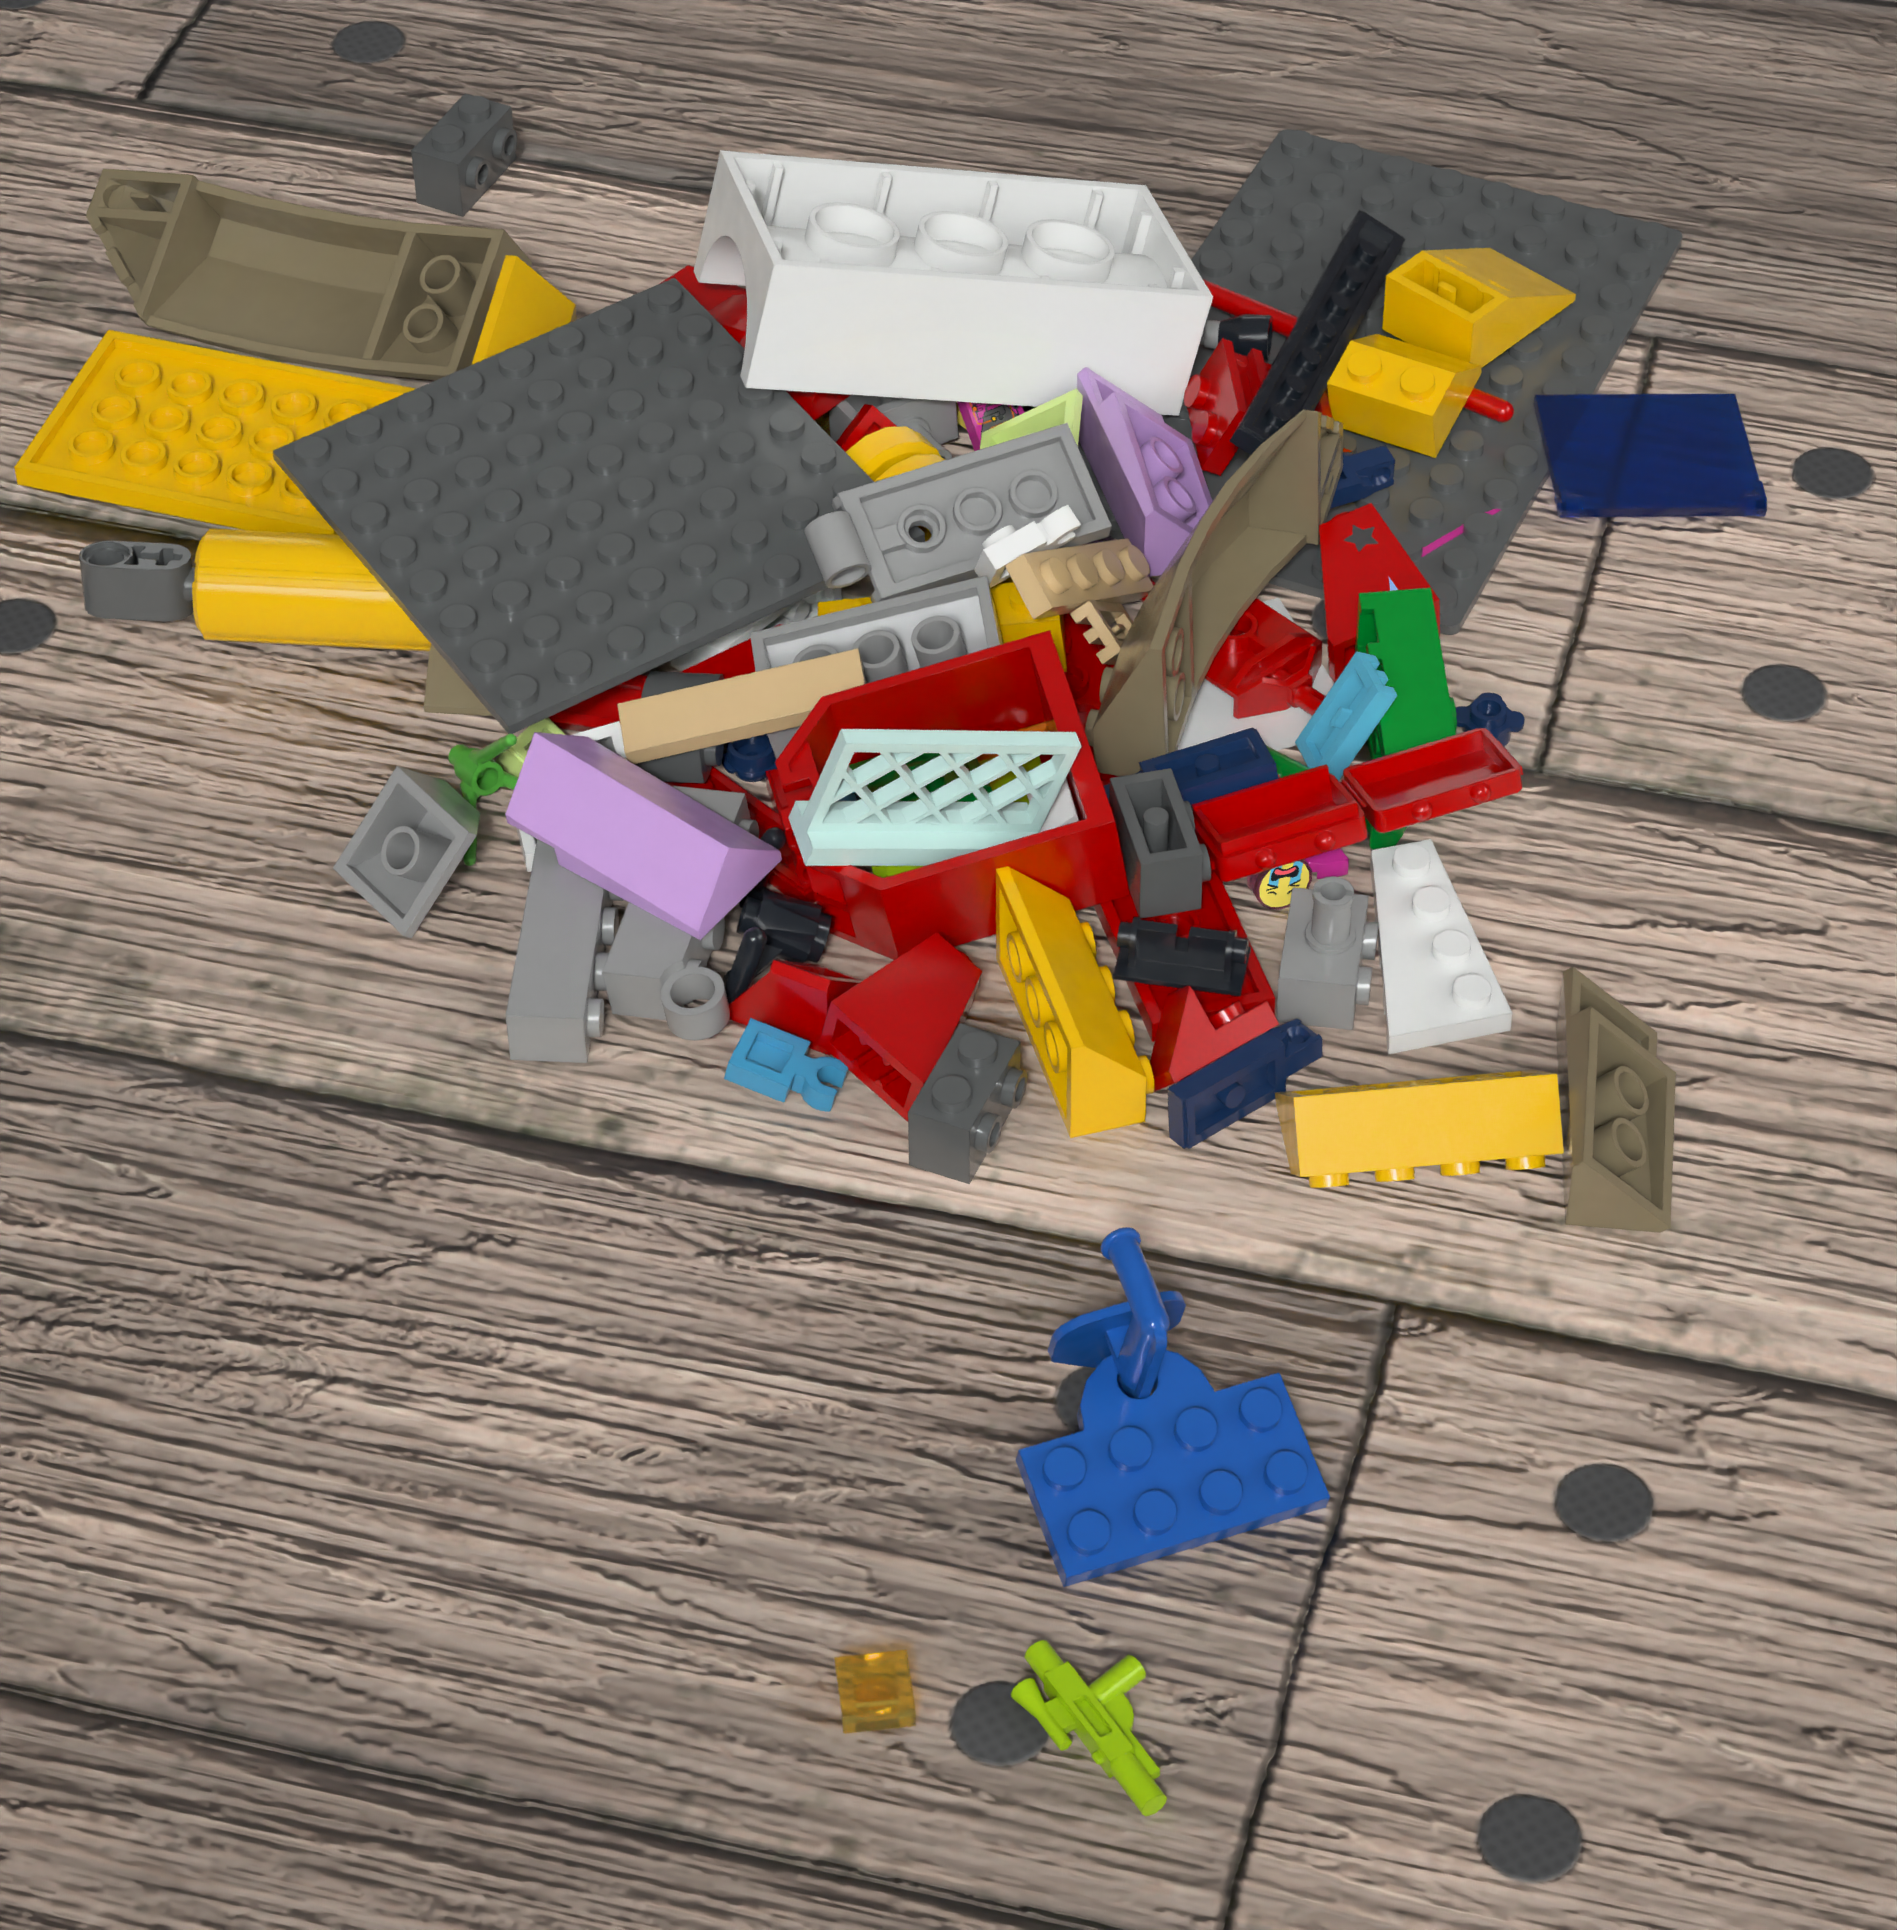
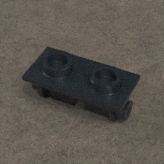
[1113,917,1251,997]

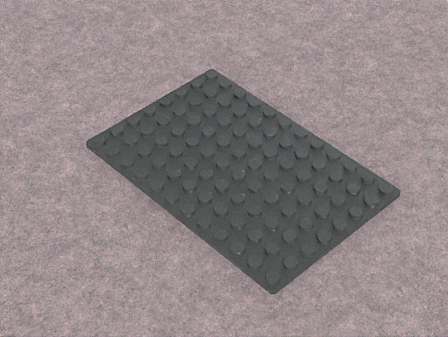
[1078,129,1683,635]

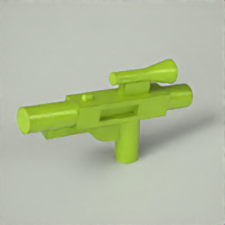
[1011,1640,1167,1816]

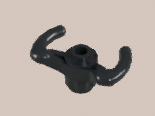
[723,827,832,1004]

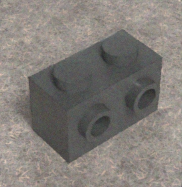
[411,93,517,217]
[1109,768,1211,919]
[908,1023,1028,1184]

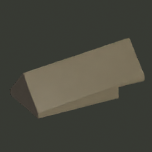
[1556,967,1676,1233]

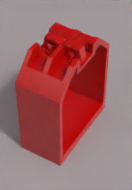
[775,630,1130,960]

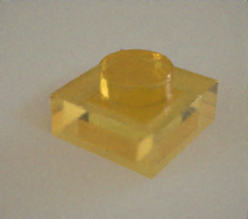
[834,1649,916,1734]

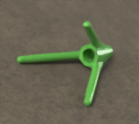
[448,734,518,866]

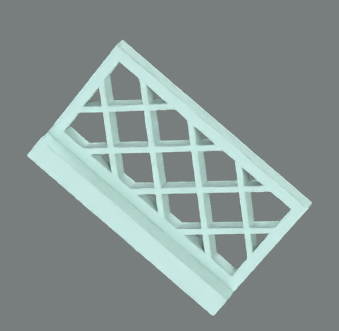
[788,729,1081,866]

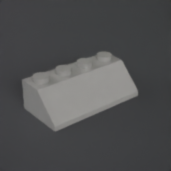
[750,575,1004,759]

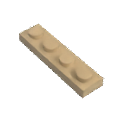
[1005,538,1154,619]

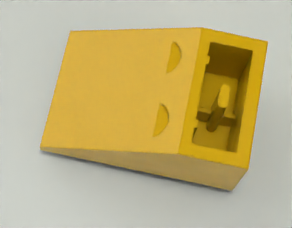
[1382,248,1576,368]

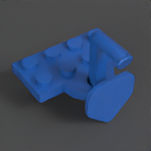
[1015,1227,1330,1588]

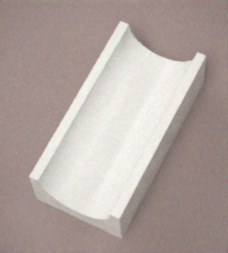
[694,150,1213,416]

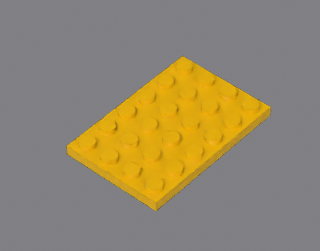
[14,330,416,535]

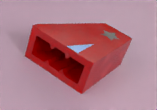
[1319,503,1440,683]

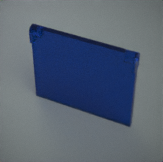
[1533,394,1767,518]

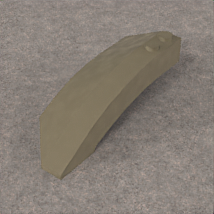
[86,168,532,380]
[1085,409,1343,776]

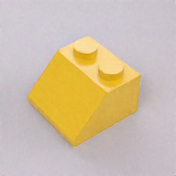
[1327,334,1482,458]

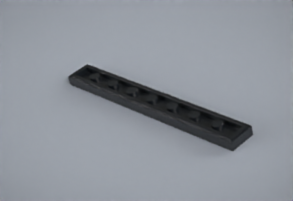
[1230,210,1405,455]

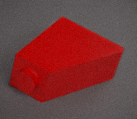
[819,932,982,1122]

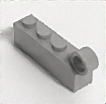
[602,786,759,1041]
[506,839,624,1063]

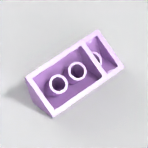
[1077,367,1212,577]
[505,732,782,940]

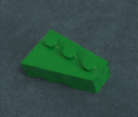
[1355,588,1457,760]

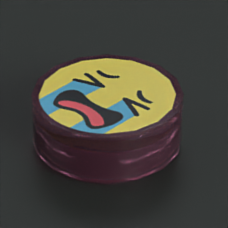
[1247,859,1312,910]

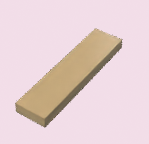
[617,648,866,764]

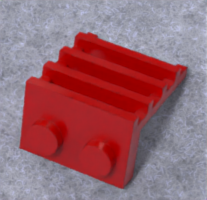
[1184,338,1352,476]

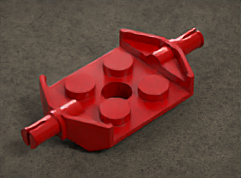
[1140,577,1326,719]

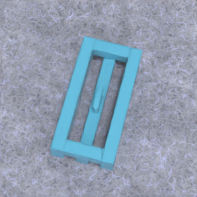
[1295,651,1397,781]

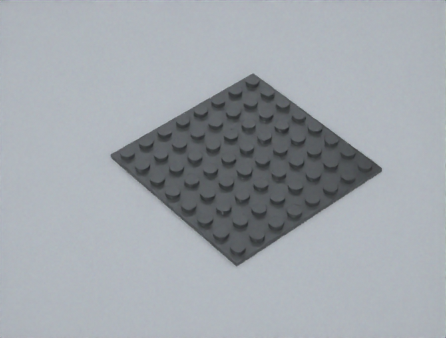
[273,278,925,734]

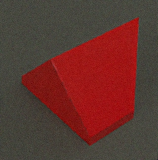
[729,960,863,1056]

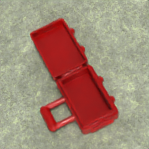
[1192,728,1523,882]

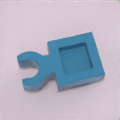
[724,1018,848,1112]

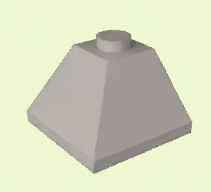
[333,766,481,938]

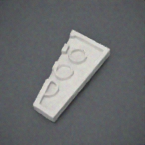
[1370,839,1512,1055]

